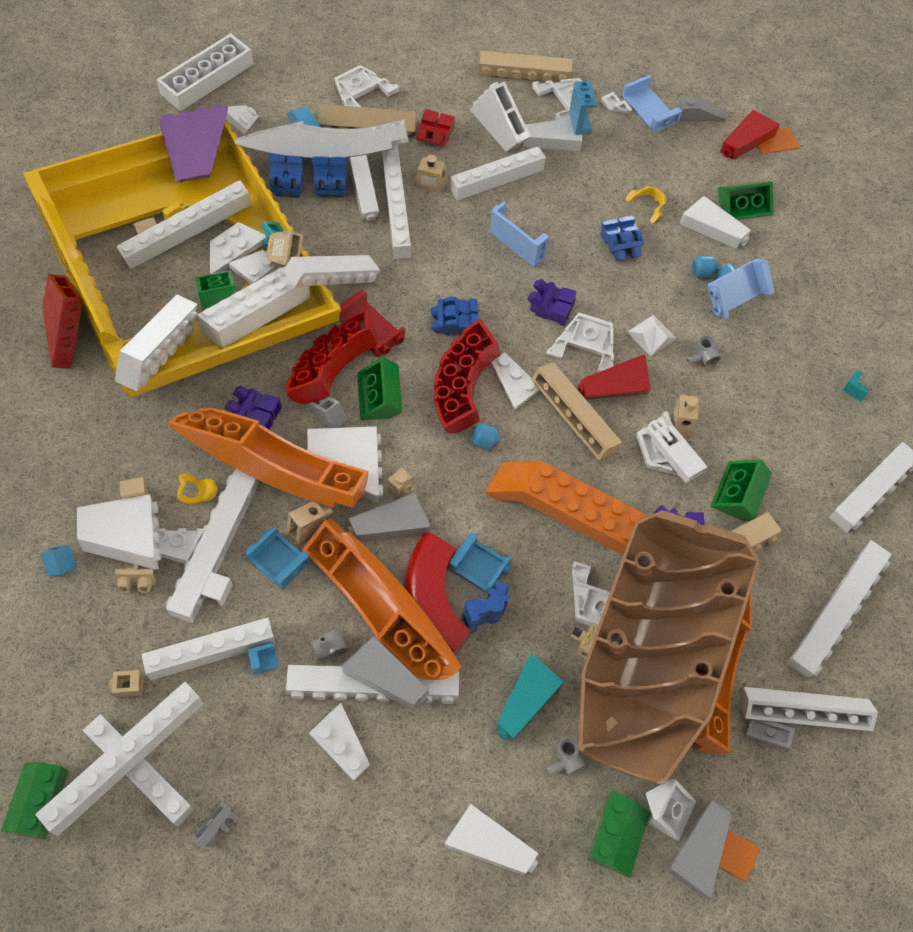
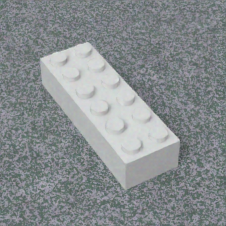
[157,33,254,111]
[197,265,311,349]
[115,295,198,391]

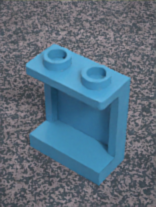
[569,81,597,135]
[246,526,311,590]
[449,532,512,594]

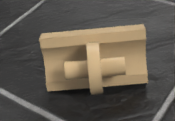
[115,564,157,593]

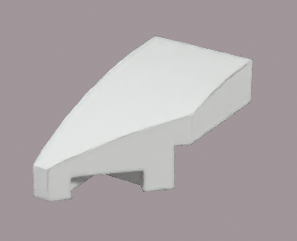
[600,92,632,113]

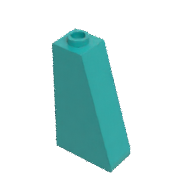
[496,653,564,742]

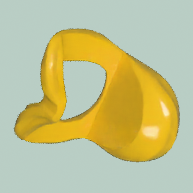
[177,474,218,505]

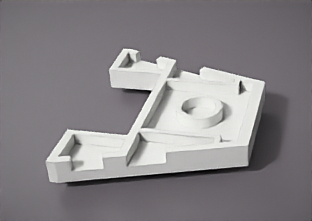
[334,65,399,107]
[532,78,596,120]
[546,313,614,372]
[572,561,610,626]

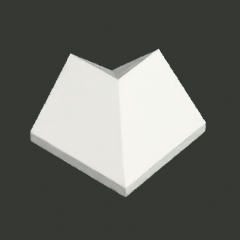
[627,315,677,356]
[645,779,696,841]

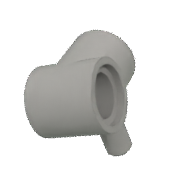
[687,335,721,367]
[311,629,348,662]
[546,737,588,776]

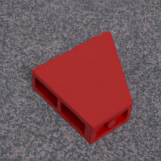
[42,274,83,369]

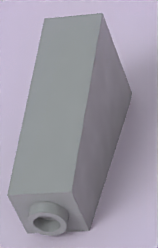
[347,493,431,542]
[342,636,429,710]
[666,800,731,899]

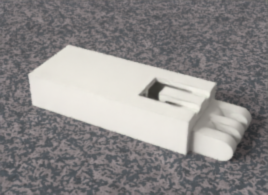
[645,419,707,483]

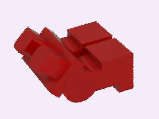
[416,109,455,147]

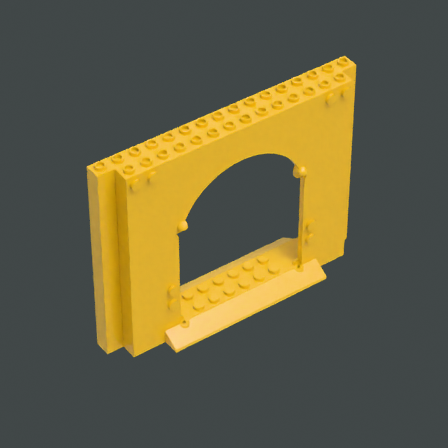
[23,120,341,399]

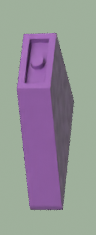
[159,104,228,184]

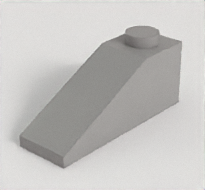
[678,97,726,122]
[304,397,348,428]

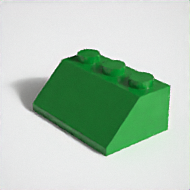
[718,181,774,220]
[195,270,236,311]
[357,357,402,420]
[711,459,772,520]
[1,762,68,840]
[587,791,650,878]

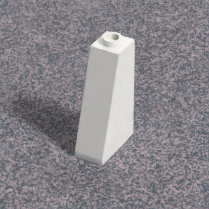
[523,118,582,151]
[349,155,379,221]
[680,196,751,249]
[444,804,539,876]

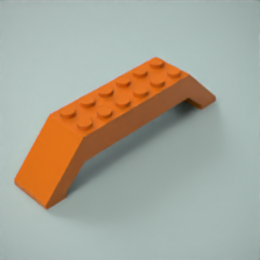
[485,461,648,567]

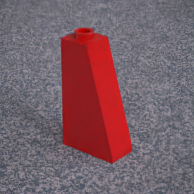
[720,110,780,160]
[578,355,651,400]

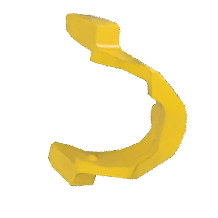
[625,186,666,223]

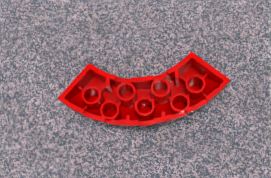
[286,309,378,404]
[434,319,501,434]
[404,532,471,656]

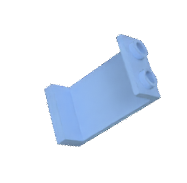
[622,75,682,132]
[490,202,549,267]
[707,259,775,318]

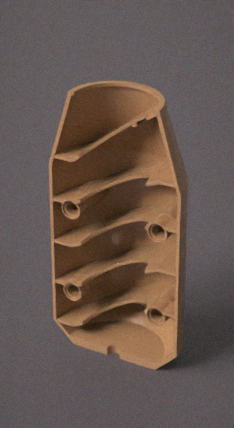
[578,510,760,784]

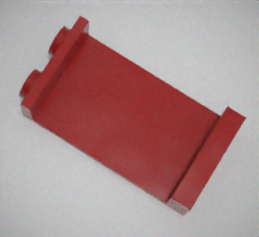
[339,289,405,357]

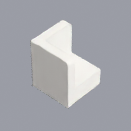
[201,572,233,607]

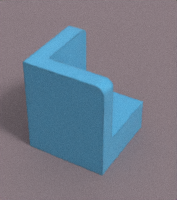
[41,545,77,576]
[248,643,279,675]

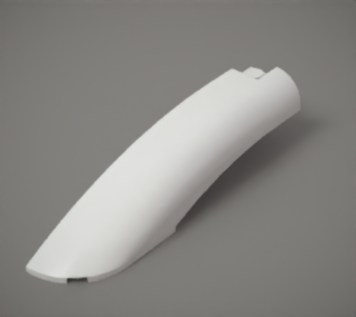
[234,120,409,158]

